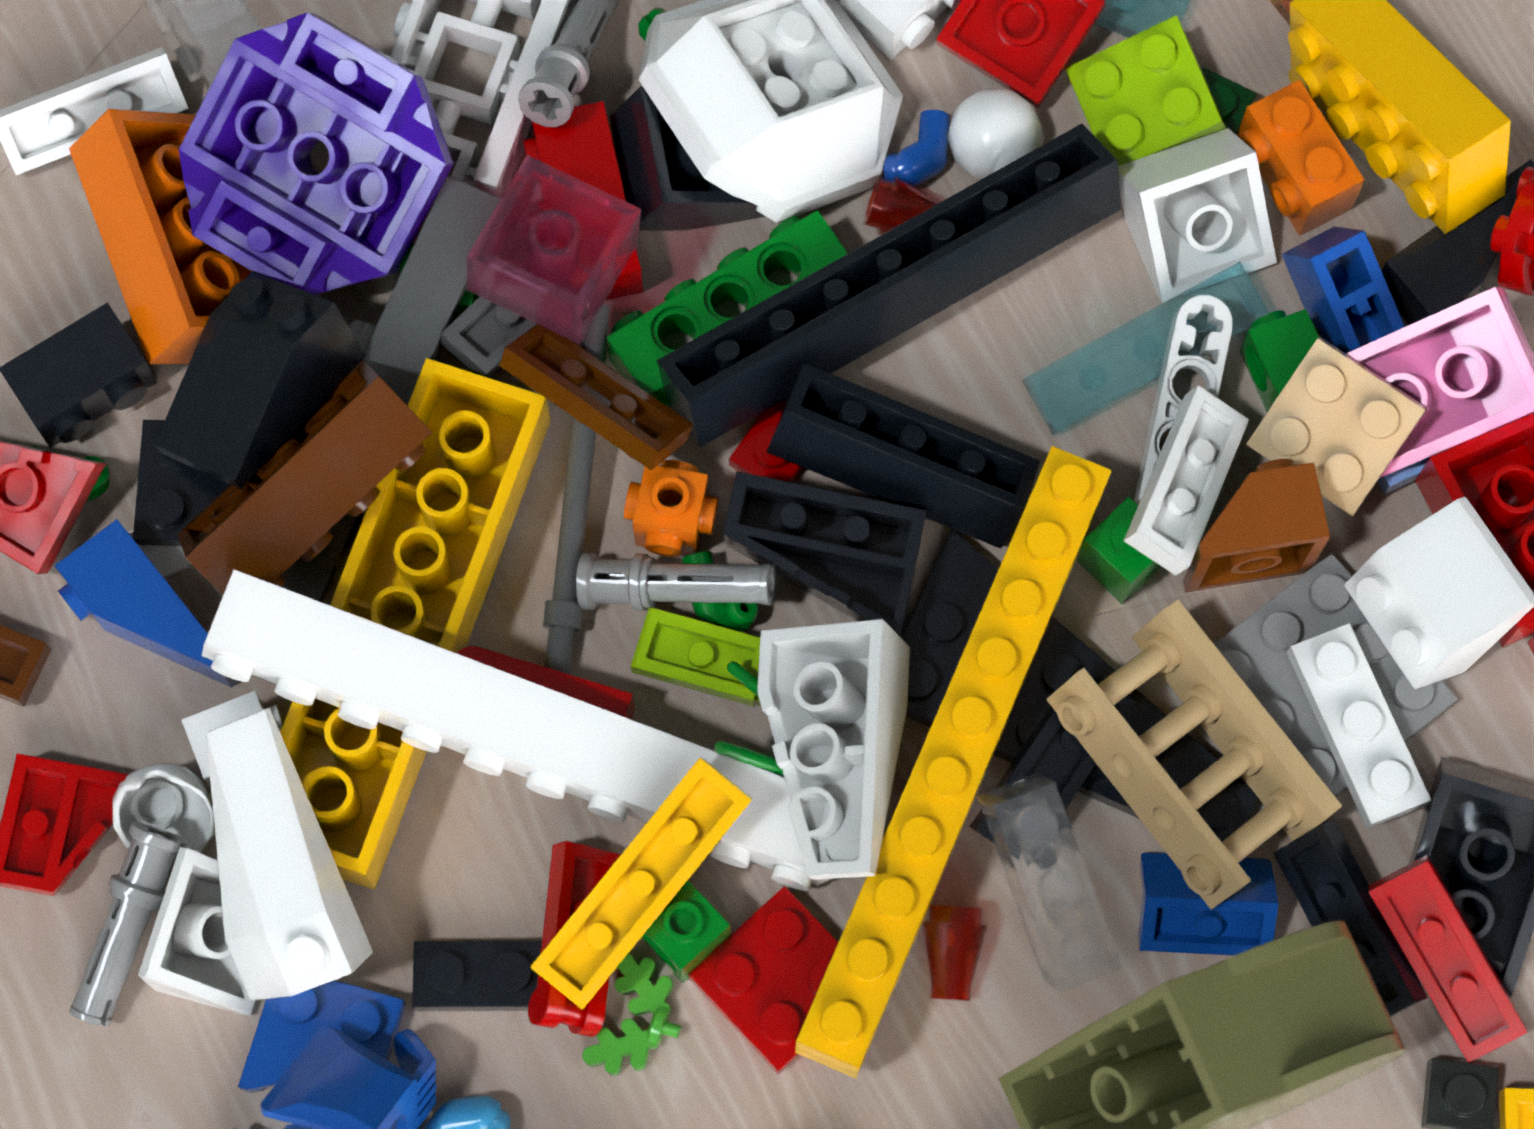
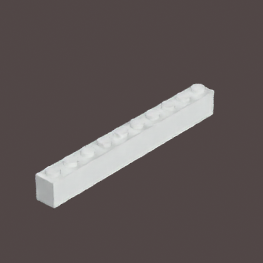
[202,570,831,891]

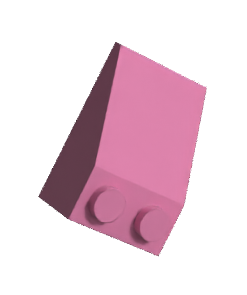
[1346,287,1534,478]

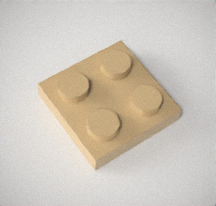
[1246,337,1427,516]

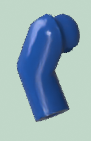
[883,110,950,188]

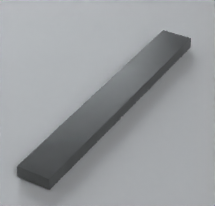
[281,176,506,602]

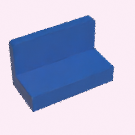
[1138,852,1279,956]

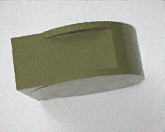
[998,921,1406,1129]

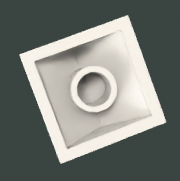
[138,847,256,1016]

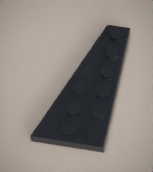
[902,529,1257,842]

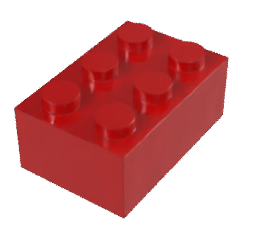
[1415,413,1534,648]

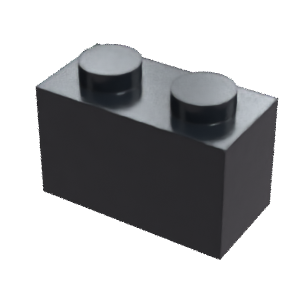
[0,302,157,448]

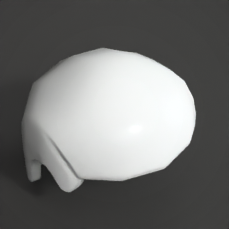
[947,89,1045,179]
[113,763,215,856]

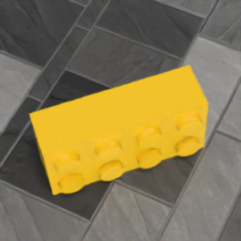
[1288,0,1511,234]

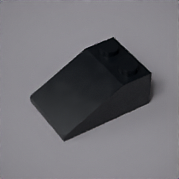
[610,86,766,231]
[155,271,366,489]
[1409,757,1534,997]

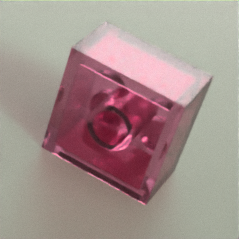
[467,155,641,344]

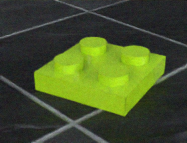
[1065,15,1227,166]

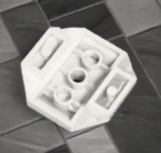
[638,0,903,223]

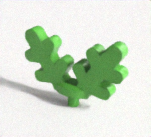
[582,953,682,1076]

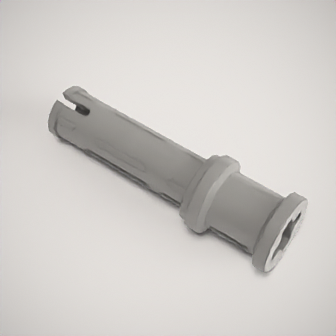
[518,0,619,127]
[576,553,776,611]
[69,822,188,1027]

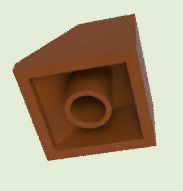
[1183,459,1330,593]

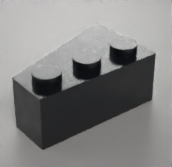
[723,471,926,637]

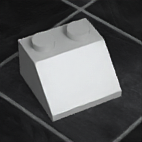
[1118,128,1277,303]
[1344,497,1534,690]

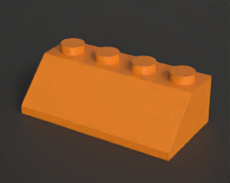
[69,109,252,364]

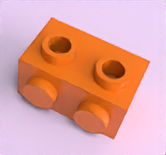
[1237,79,1365,236]

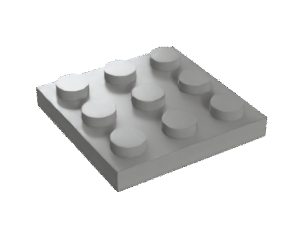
[1214,553,1457,797]

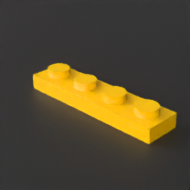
[530,757,753,1010]

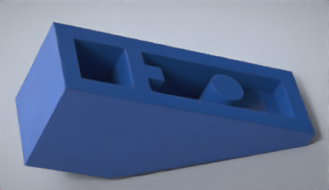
[1281,226,1405,354]
[54,519,240,688]

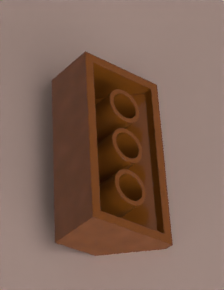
[177,360,432,595]

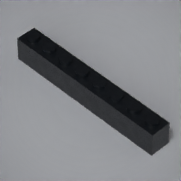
[656,123,1121,447]

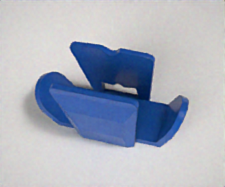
[260,1026,436,1129]

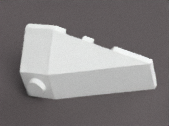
[757,619,910,880]
[206,707,373,1000]

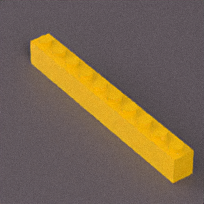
[795,446,1112,1079]

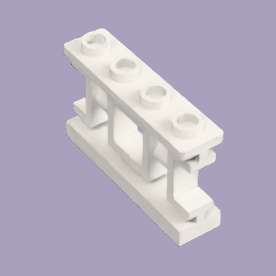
[387,0,577,201]

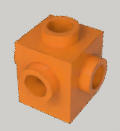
[624,460,719,557]

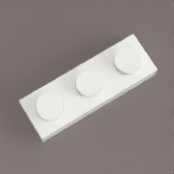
[0,47,189,175]
[1124,385,1249,576]
[1287,623,1431,829]

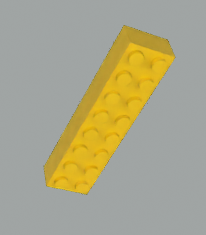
[280,358,551,890]

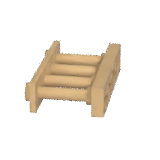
[1046,599,1342,909]

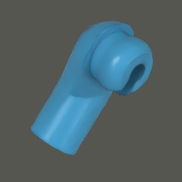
[422,1095,511,1129]

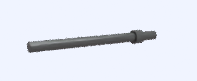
[543,303,610,674]

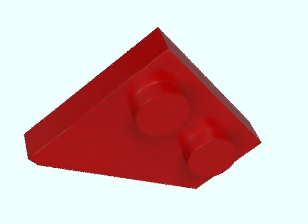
[0,753,129,896]

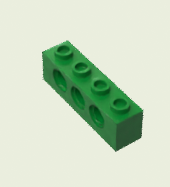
[606,210,848,406]

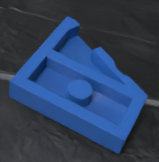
[238,980,406,1093]

